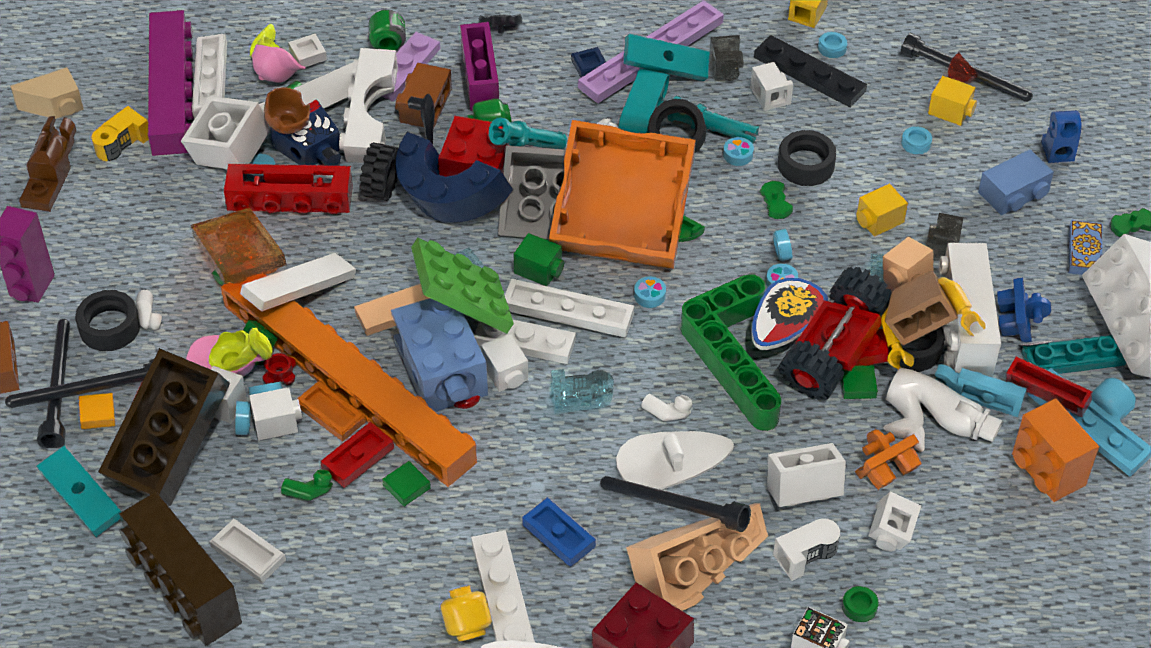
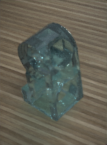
[550,369,614,414]

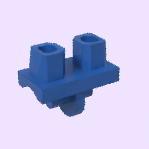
[997,277,1051,343]

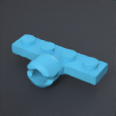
[1028,368,1151,477]

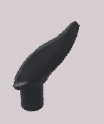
[408,94,435,144]

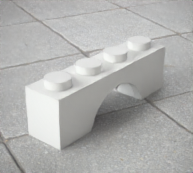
[339,48,398,163]

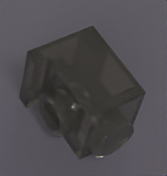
[709,35,744,81]
[926,213,964,261]

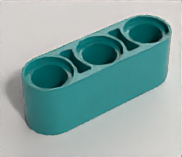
[618,68,670,133]

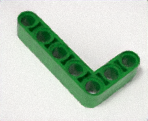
[680,274,781,431]

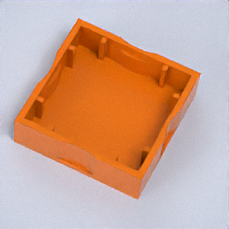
[549,120,696,269]

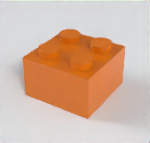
[1012,398,1099,502]

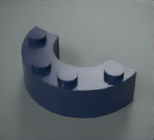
[396,131,513,223]

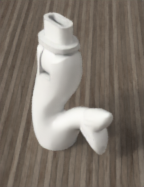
[883,368,1003,452]

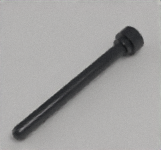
[900,32,1033,102]
[37,319,70,448]
[5,359,154,408]
[600,476,751,532]

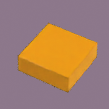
[79,393,115,429]

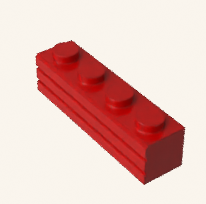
[1006,356,1093,417]

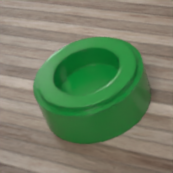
[842,586,879,622]

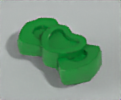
[760,181,793,219]
[1110,208,1151,237]

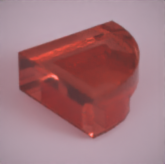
[948,52,977,84]

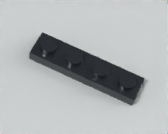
[754,35,867,108]

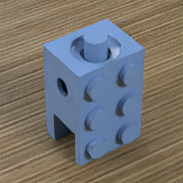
[391,298,488,412]

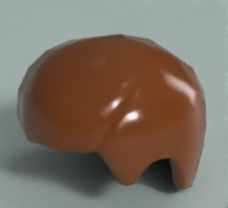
[264,87,310,134]

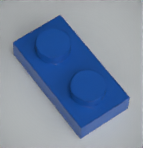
[522,497,596,567]

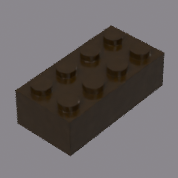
[98,348,230,506]
[119,492,242,646]

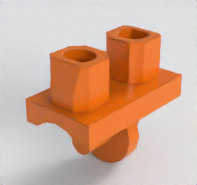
[855,429,922,490]

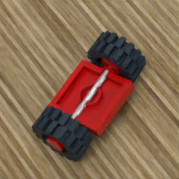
[779,267,892,400]

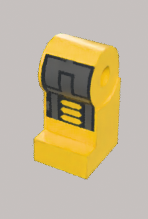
[91,106,149,161]

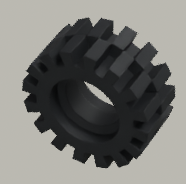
[359,142,399,201]

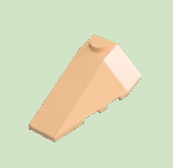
[626,503,768,611]

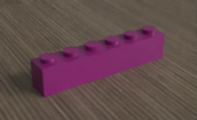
[148,10,194,156]

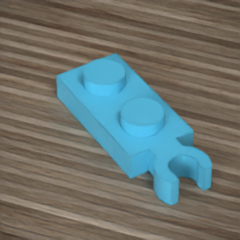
[935,364,1027,417]

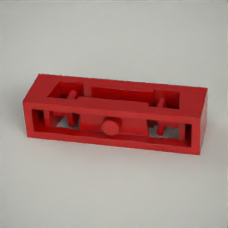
[224,164,353,214]

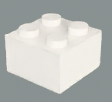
[181,96,270,169]

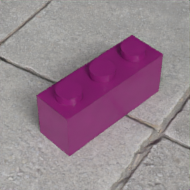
[460,22,499,111]
[0,206,55,303]

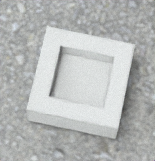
[288,34,327,67]

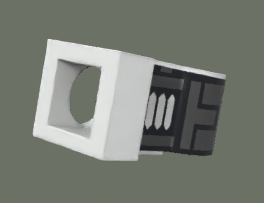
[773,518,840,581]

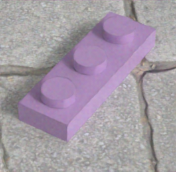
[381,32,440,102]

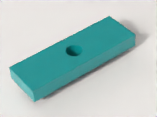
[623,34,710,81]
[1021,335,1126,374]
[36,446,122,537]

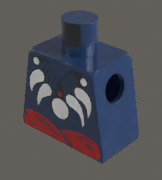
[270,99,341,166]

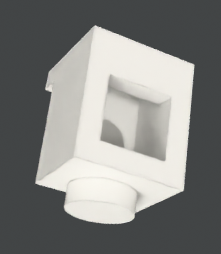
[750,62,793,111]
[868,492,921,552]

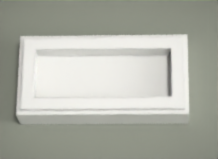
[210,519,286,583]

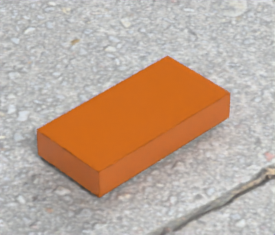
[297,381,366,442]

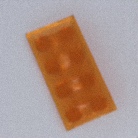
[190,208,287,284]

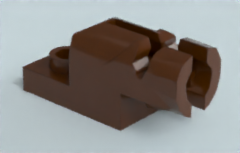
[19,116,77,212]

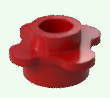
[262,353,296,384]

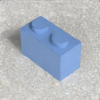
[978,149,1054,215]

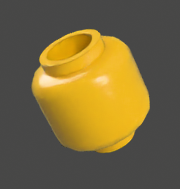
[440,585,492,641]

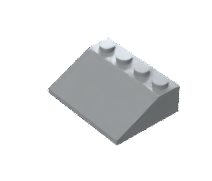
[498,146,566,240]

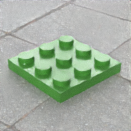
[411,237,514,334]

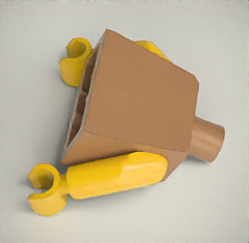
[881,271,986,370]

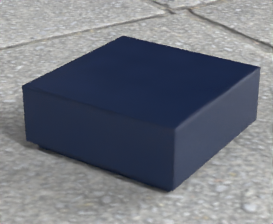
[571,47,606,78]

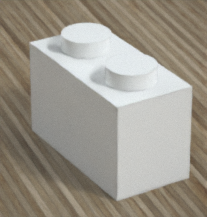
[767,443,846,507]

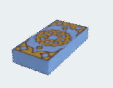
[1068,220,1103,275]

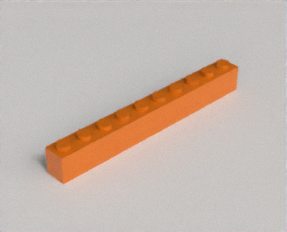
[221,266,477,487]

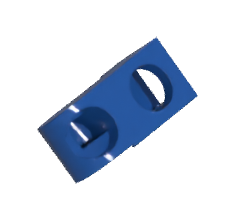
[1041,110,1082,163]

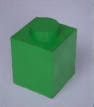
[513,233,565,286]

